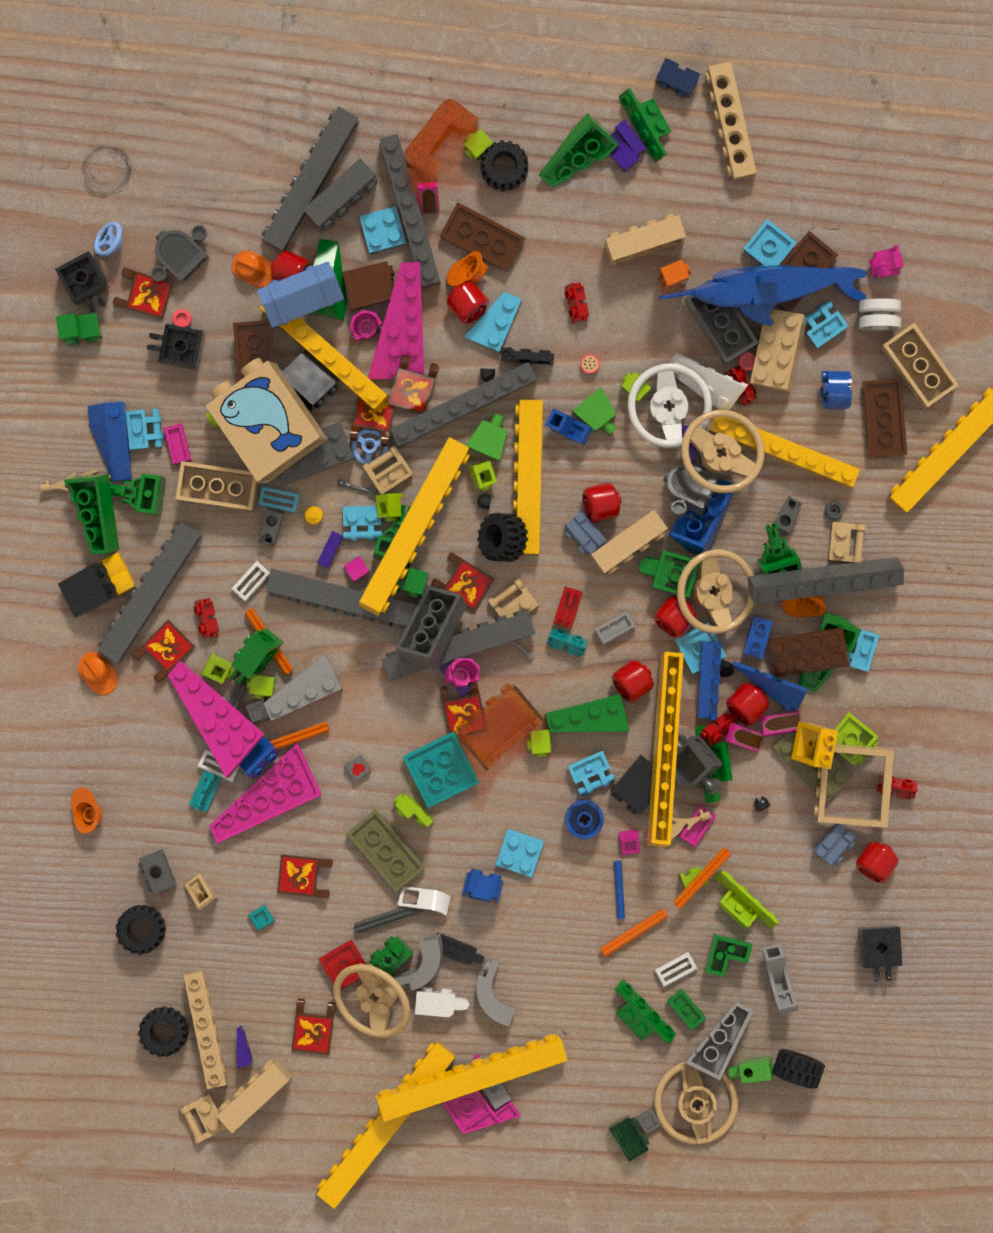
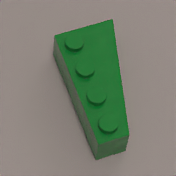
[64,474,119,554]
[545,694,630,732]

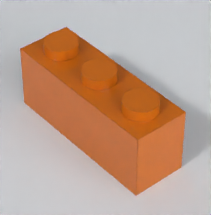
[657,260,691,294]

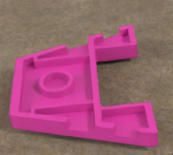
[442,1053,521,1134]

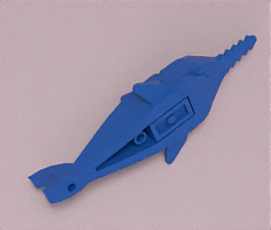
[659,265,866,326]

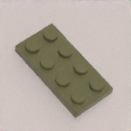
[772,732,853,803]
[347,809,425,892]

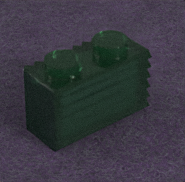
[609,1115,650,1162]

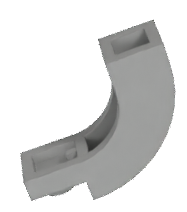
[392,934,443,991]
[762,943,798,1015]
[476,957,515,1027]

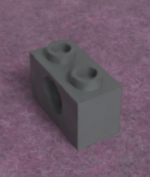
[138,849,177,894]

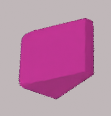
[344,556,370,582]
[619,830,641,855]

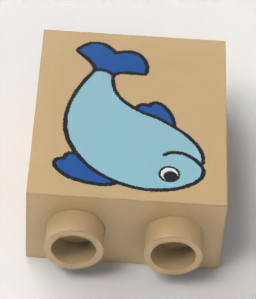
[206,358,328,484]

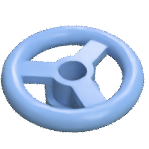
[94,222,123,257]
[351,429,389,465]

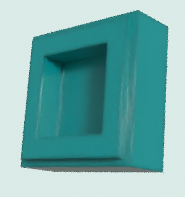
[248,904,275,931]

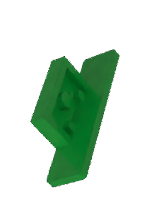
[619,88,672,163]
[695,725,733,803]
[615,979,676,1044]

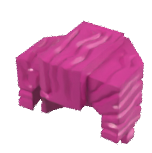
[869,245,904,278]
[349,310,383,342]
[444,658,480,688]

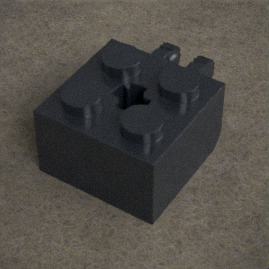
[55,251,110,312]
[147,324,205,371]
[859,925,903,982]

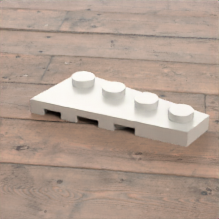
[669,353,748,410]

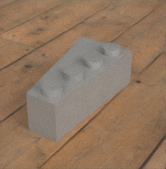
[263,654,343,721]
[684,1002,754,1081]

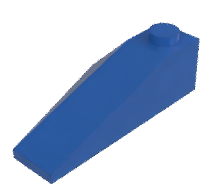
[88,402,132,481]
[669,478,734,555]
[732,661,808,712]

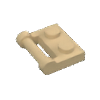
[363,445,413,495]
[828,522,867,563]
[488,578,539,618]
[179,1093,227,1144]

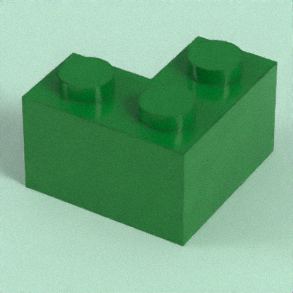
[56,313,102,346]
[396,567,429,598]
[704,933,753,977]

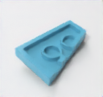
[464,292,522,353]

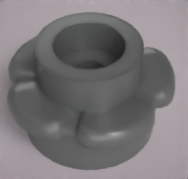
[825,501,844,520]

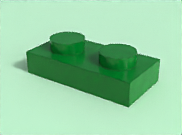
[667,988,706,1030]

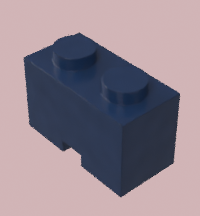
[655,58,700,98]

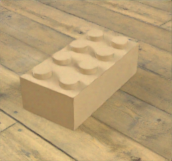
[604,214,686,266]
[750,309,807,393]
[880,323,959,410]
[176,461,258,512]
[590,510,668,575]
[216,1058,292,1133]

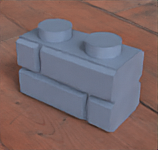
[564,511,607,556]
[813,823,856,866]

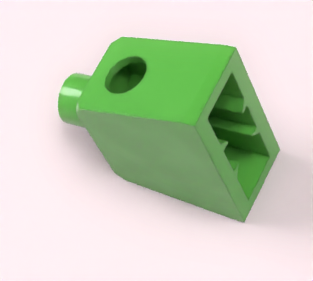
[572,388,617,436]
[466,413,507,462]
[728,1056,774,1083]

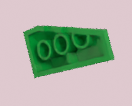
[539,113,619,188]
[309,239,347,321]
[798,611,861,693]

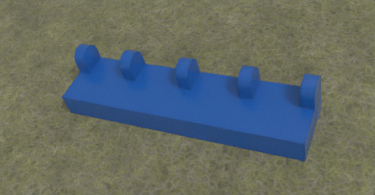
[696,641,723,720]

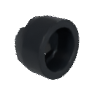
[480,369,495,382]
[477,494,491,509]
[720,661,734,678]
[754,796,771,812]

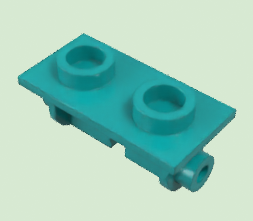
[546,629,588,657]
[189,770,222,812]

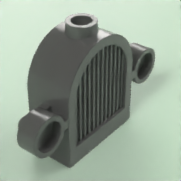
[151,225,209,284]
[663,454,719,518]
[675,734,723,794]

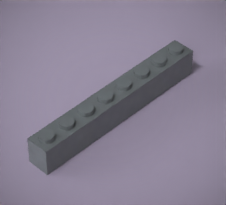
[262,106,359,252]
[379,134,441,289]
[390,362,537,448]
[98,522,202,663]
[748,557,904,604]
[266,568,417,630]
[382,609,536,681]

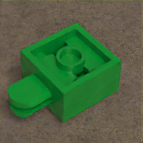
[638,550,699,598]
[230,628,284,685]

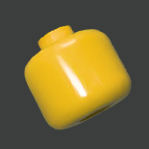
[304,506,324,525]

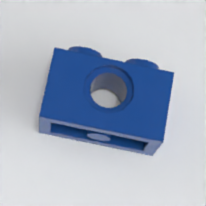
[742,616,773,659]

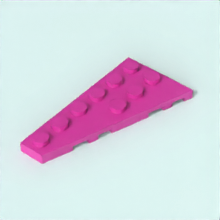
[368,262,425,380]
[168,661,266,778]
[209,743,322,843]

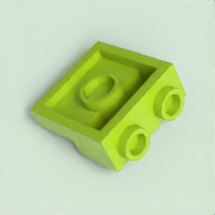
[834,712,879,766]
[393,793,434,827]

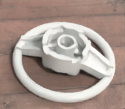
[628,363,712,448]

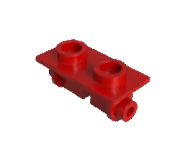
[564,282,589,324]
[725,366,758,406]
[553,587,583,628]
[194,598,219,639]
[700,712,738,747]
[877,775,918,800]

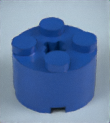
[820,371,852,409]
[565,799,604,839]
[461,869,504,904]

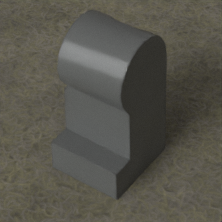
[771,496,802,536]
[258,508,285,547]

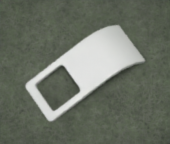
[398,886,451,916]

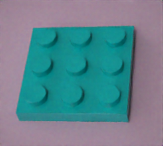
[402,731,480,808]

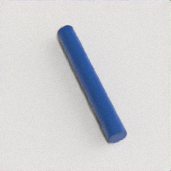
[614,861,625,919]

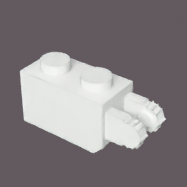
[415,986,470,1017]

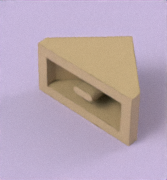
[185,873,218,910]

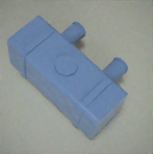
[257,261,344,328]

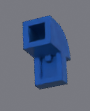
[545,408,593,446]

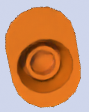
[232,250,273,287]
[446,251,489,286]
[781,595,826,618]
[78,652,118,695]
[71,787,103,834]

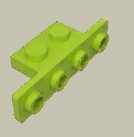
[714,870,779,930]

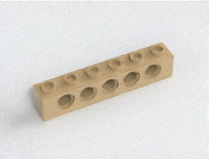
[705,61,757,181]
[183,969,228,1089]

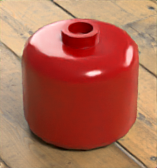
[271,251,311,281]
[447,281,489,324]
[582,483,622,523]
[654,596,697,638]
[612,660,654,703]
[726,683,769,726]
[856,842,899,883]

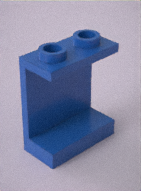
[239,736,280,779]

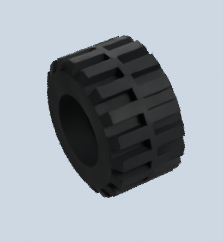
[481,140,528,192]
[477,513,528,562]
[115,905,166,955]
[138,1006,189,1057]
[772,1049,825,1089]

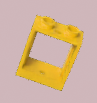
[791,721,838,769]

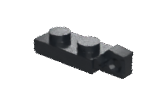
[501,347,554,365]
[436,932,485,965]

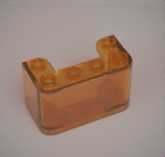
[405,99,479,183]
[455,683,545,771]

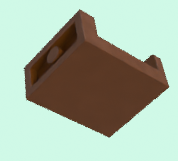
[343,261,395,312]

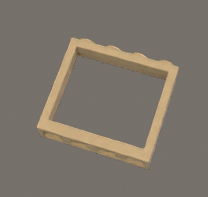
[814,744,894,828]

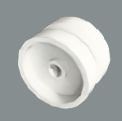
[859,299,901,331]

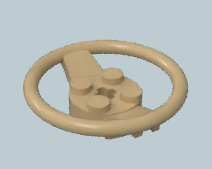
[681,410,765,493]
[677,549,754,634]
[333,963,410,1038]
[654,1062,738,1145]

